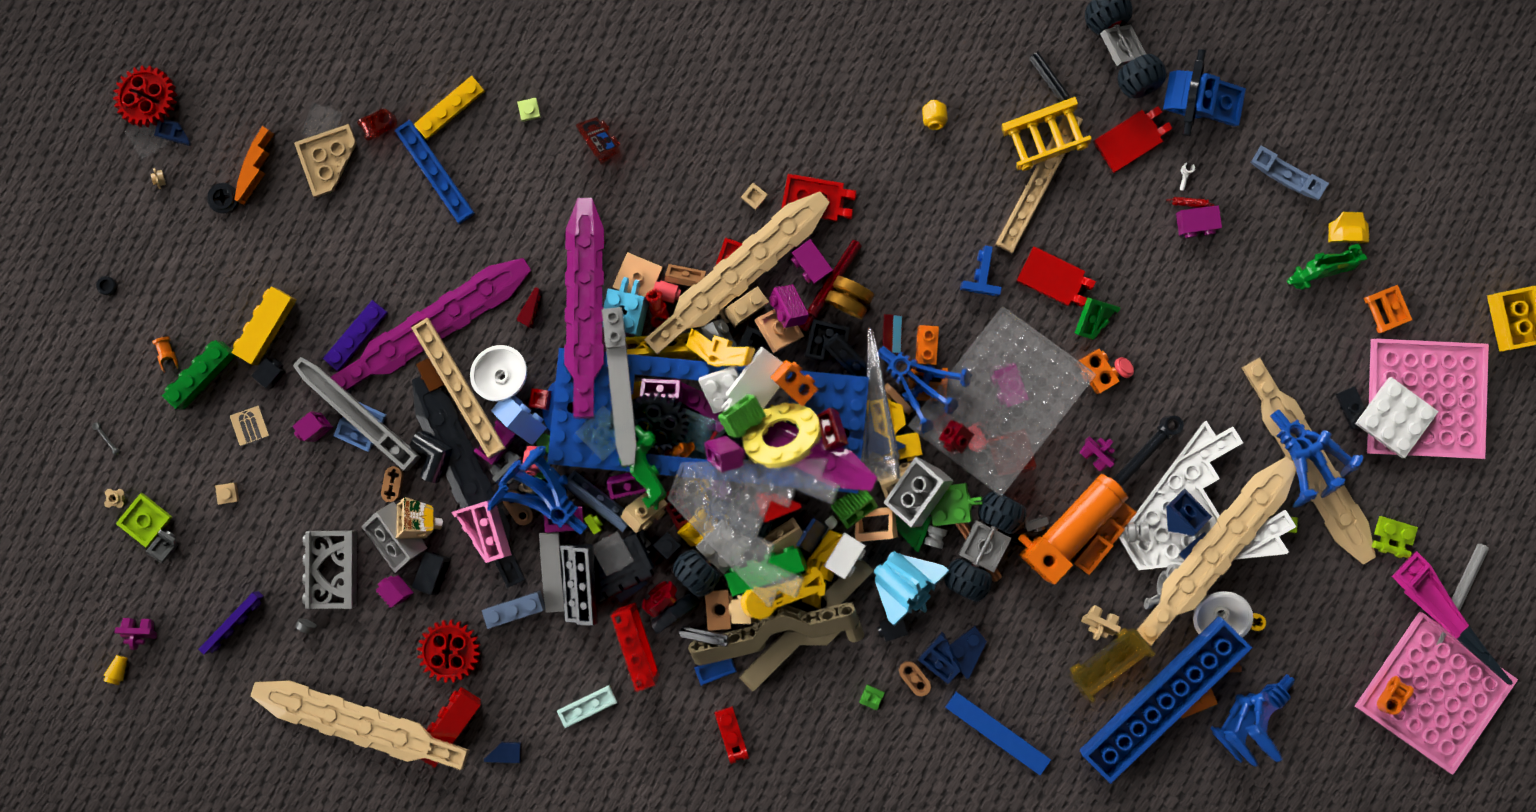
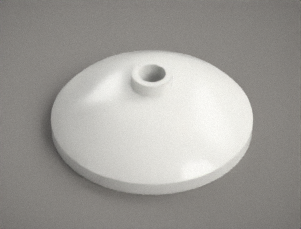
[470,345,527,401]
[1193,592,1253,638]

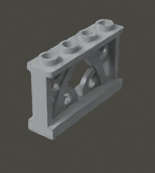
[302,530,357,609]

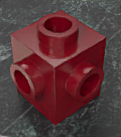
[938,420,974,454]

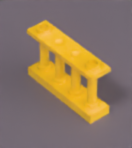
[1002,97,1091,171]

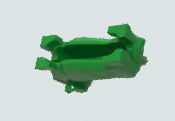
[1287,244,1368,290]
[618,425,666,510]

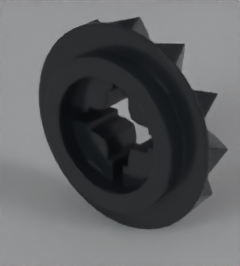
[207,183,238,214]

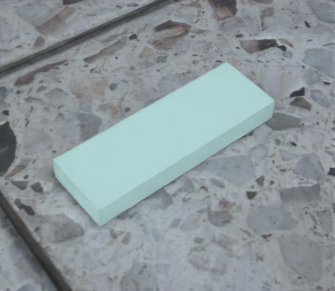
[557,685,617,728]

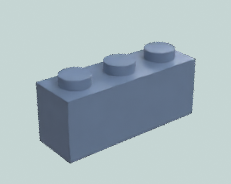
[482,591,545,629]

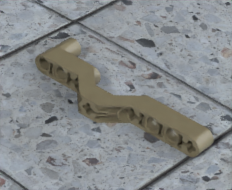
[739,559,873,692]
[688,603,864,666]

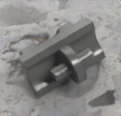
[490,451,524,485]

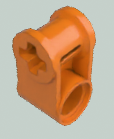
[1377,676,1414,715]

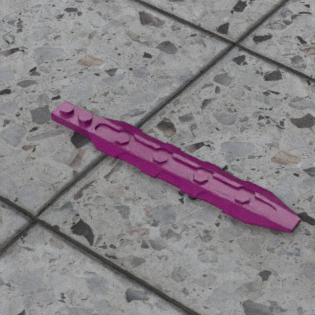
[564,198,604,419]
[331,258,531,391]
[674,379,878,491]

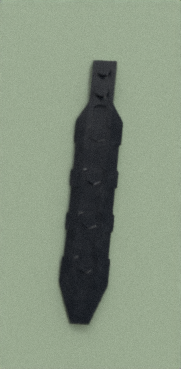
[412,376,526,588]

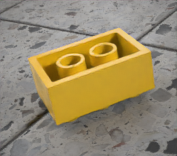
[1487,286,1536,351]

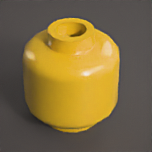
[922,100,948,130]

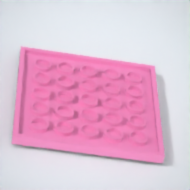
[1367,339,1489,459]
[1355,612,1518,775]

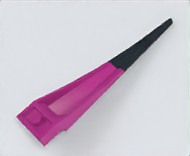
[1391,551,1513,685]

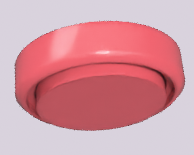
[1114,357,1134,378]

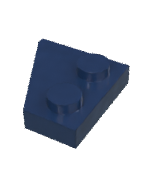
[950,626,987,679]
[918,632,961,684]

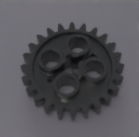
[632,392,690,451]

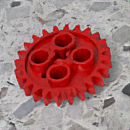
[113,65,177,128]
[417,619,481,683]

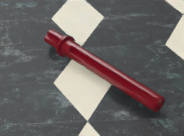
[798,240,862,331]

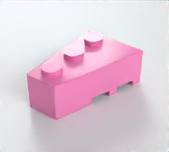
[452,500,512,563]

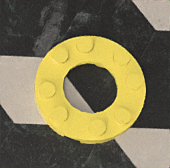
[742,402,821,468]

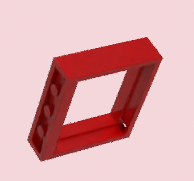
[611,602,660,691]

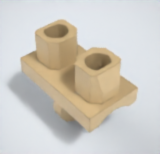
[1081,605,1121,640]

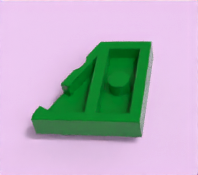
[1075,297,1121,340]
[895,514,932,552]

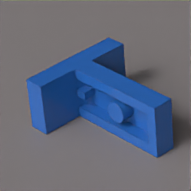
[960,245,1001,297]

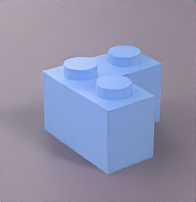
[491,395,547,445]

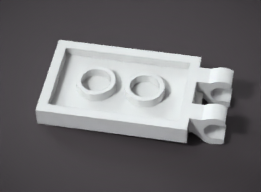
[722,347,792,411]

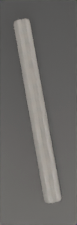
[1436,544,1489,649]

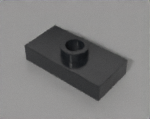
[1336,386,1365,429]

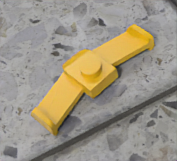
[686,328,755,367]
[802,529,843,609]

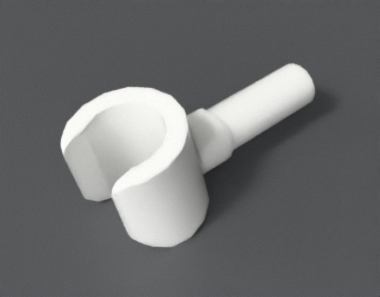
[1180,163,1195,191]
[821,515,837,541]

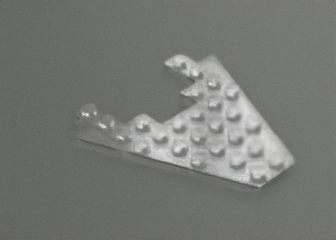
[667,459,840,607]

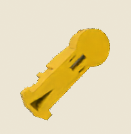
[741,567,826,619]

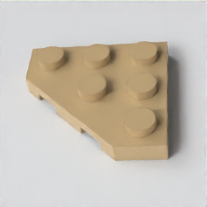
[294,124,357,198]

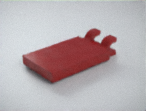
[1093,106,1173,173]
[781,174,856,222]
[1016,246,1096,307]

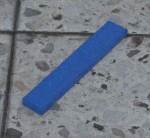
[394,120,475,224]
[945,691,1051,775]

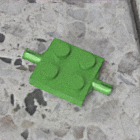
[930,483,983,526]

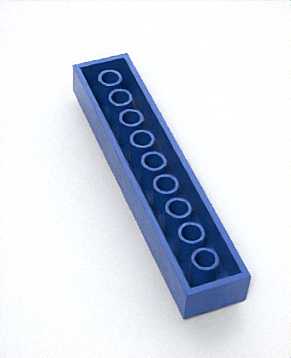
[1080,616,1252,784]

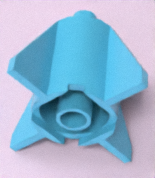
[874,551,949,626]

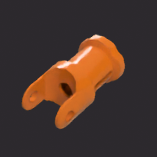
[152,336,178,373]
[664,442,695,458]

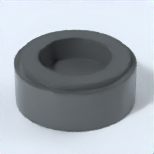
[295,618,317,634]

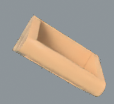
[855,507,898,542]

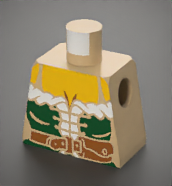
[396,497,443,539]

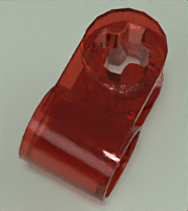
[357,109,397,141]

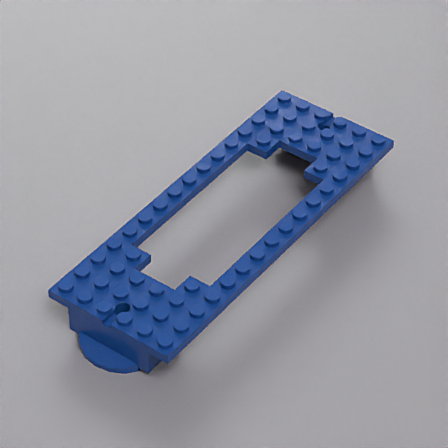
[542,348,874,494]

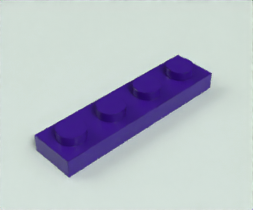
[323,300,388,371]
[198,591,264,654]

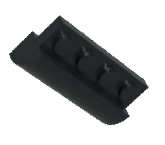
[560,544,598,626]

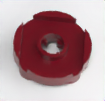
[642,581,677,617]

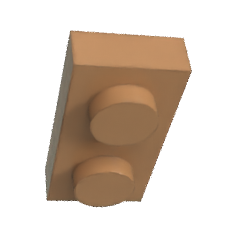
[664,264,706,287]

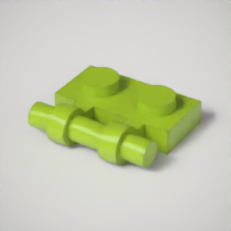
[1372,516,1418,558]

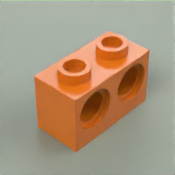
[915,325,939,366]
[1076,349,1120,394]
[770,360,818,407]

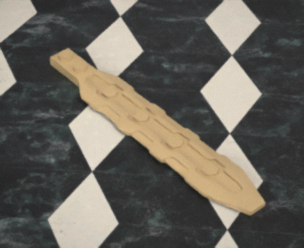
[644,192,829,354]
[1242,358,1376,565]
[1135,457,1296,645]
[251,680,469,770]

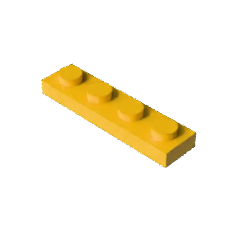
[414,75,485,140]

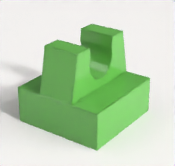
[859,684,885,710]

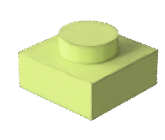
[517,98,541,122]

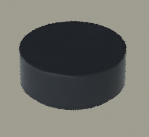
[96,276,118,296]

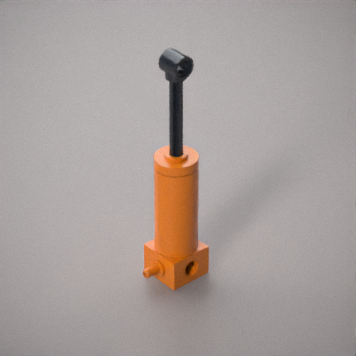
[1018,415,1184,585]

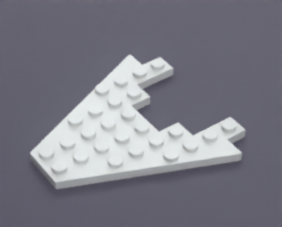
[1118,421,1296,570]

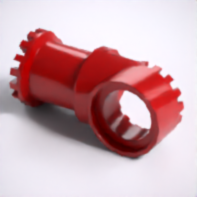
[645,289,669,328]

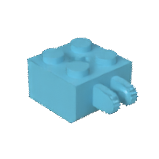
[602,277,649,336]

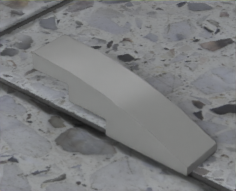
[539,532,564,613]

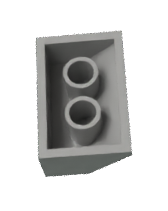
[884,457,953,527]
[362,502,427,573]

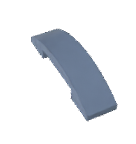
[1250,146,1329,200]

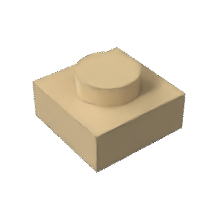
[741,183,768,210]
[215,482,239,505]

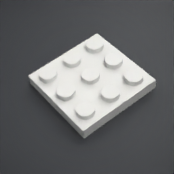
[1355,377,1439,458]

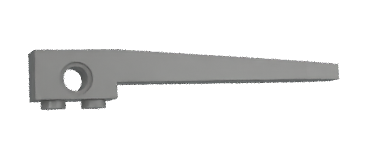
[602,307,637,466]
[293,357,421,471]

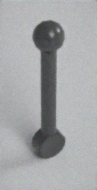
[92,423,120,455]

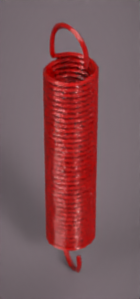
[1166,197,1215,208]

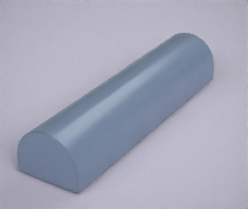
[564,470,628,532]

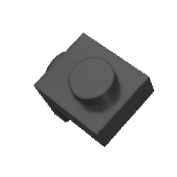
[1021,516,1049,532]
[146,530,178,564]

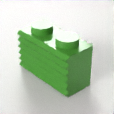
[718,394,766,438]
[831,490,878,529]

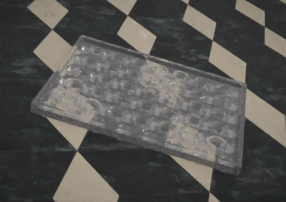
[908,306,1096,497]

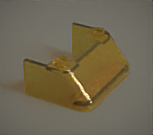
[1069,628,1156,702]

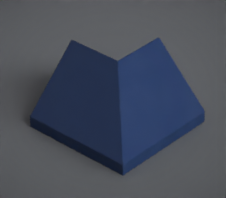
[1166,488,1212,537]

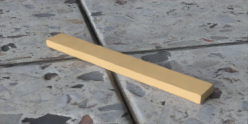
[995,115,1083,254]
[411,318,506,459]

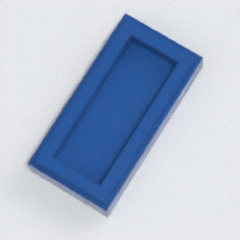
[694,658,737,685]

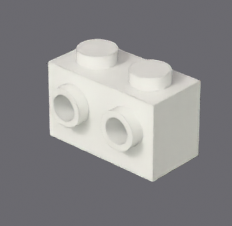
[824,532,866,579]

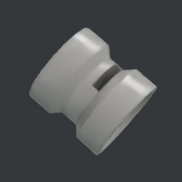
[1127,522,1149,542]
[924,525,947,549]

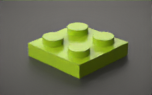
[116,493,173,548]

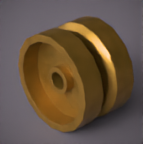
[825,276,875,319]

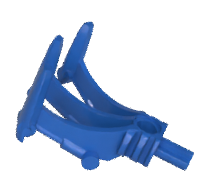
[876,346,972,434]
[1270,410,1363,508]
[487,446,587,534]
[1211,674,1294,766]

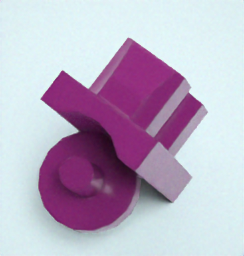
[1080,436,1115,472]
[114,618,157,650]

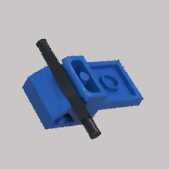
[1163,49,1246,136]

